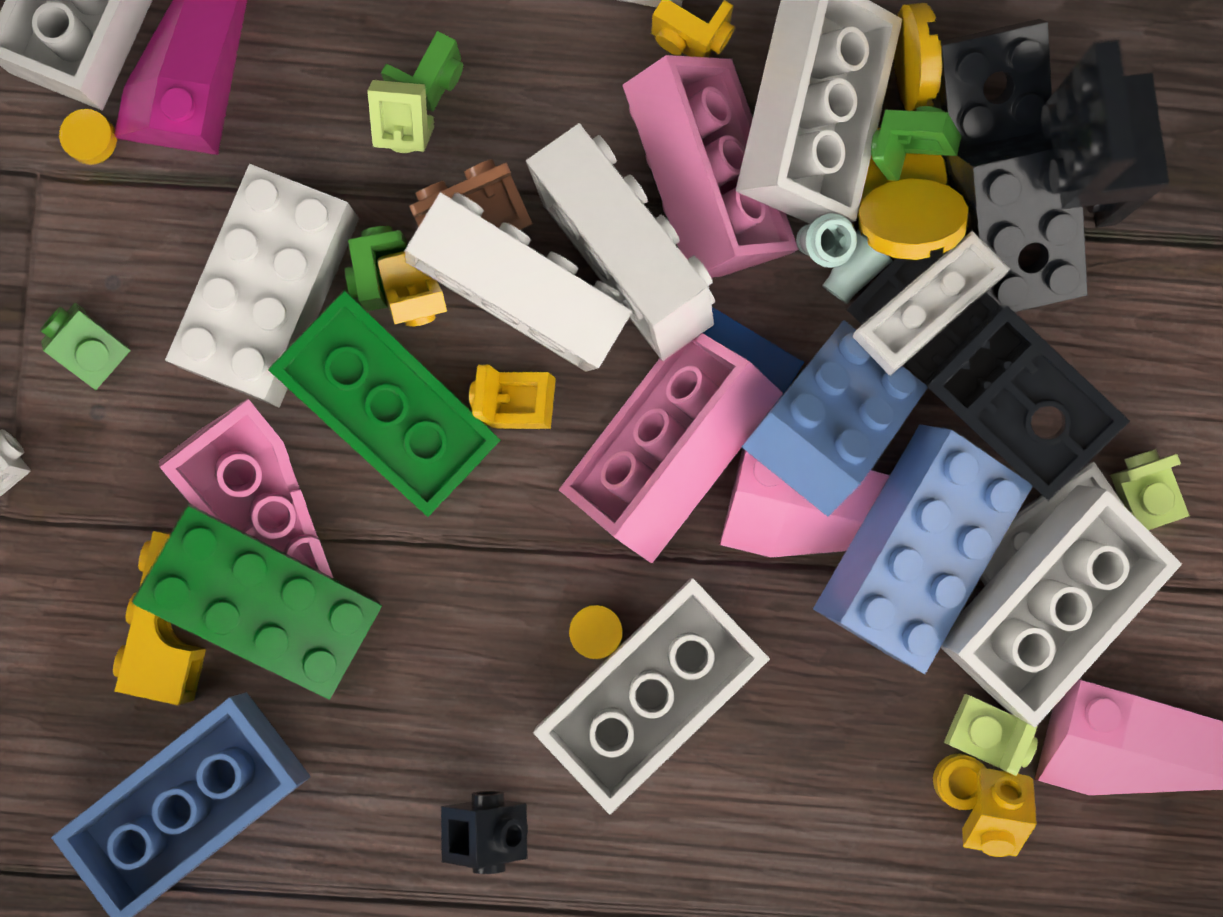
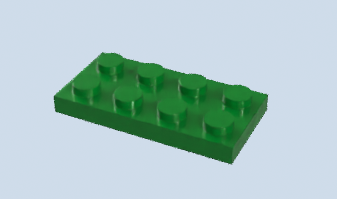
[268,291,501,517]
[132,504,382,700]

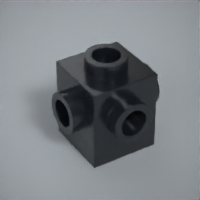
[441,791,528,874]

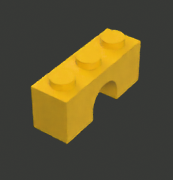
[113,531,206,705]

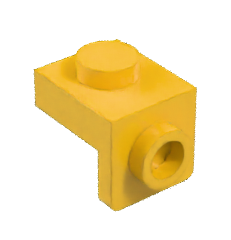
[651,0,735,58]
[377,251,447,326]
[469,364,556,429]
[962,768,1037,857]

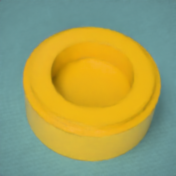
[59,109,117,165]
[569,605,622,659]
[933,753,986,810]

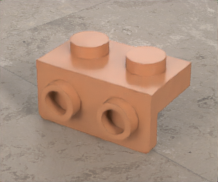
[409,159,533,231]

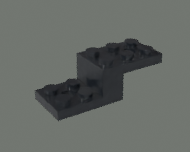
[940,19,1088,312]
[1041,39,1169,228]
[846,249,1130,501]

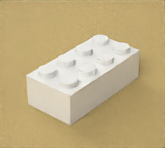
[0,0,152,111]
[736,0,902,224]
[526,123,715,361]
[165,164,359,408]
[405,192,632,372]
[940,485,1182,727]
[533,579,770,815]

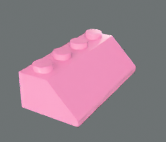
[623,55,799,278]
[559,333,783,563]

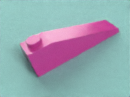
[114,0,247,155]

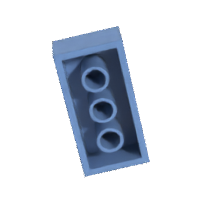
[813,424,1032,674]
[51,692,311,917]

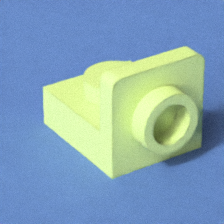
[367,80,434,153]
[1110,449,1190,530]
[944,694,1038,776]

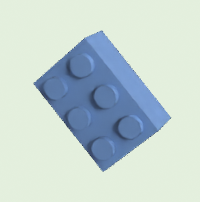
[742,320,928,517]

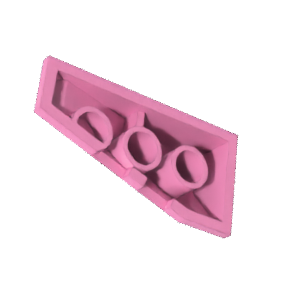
[159,399,333,578]
[720,448,890,557]
[1035,680,1223,795]

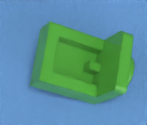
[381,31,463,112]
[871,106,962,181]
[345,226,408,311]
[40,302,131,390]

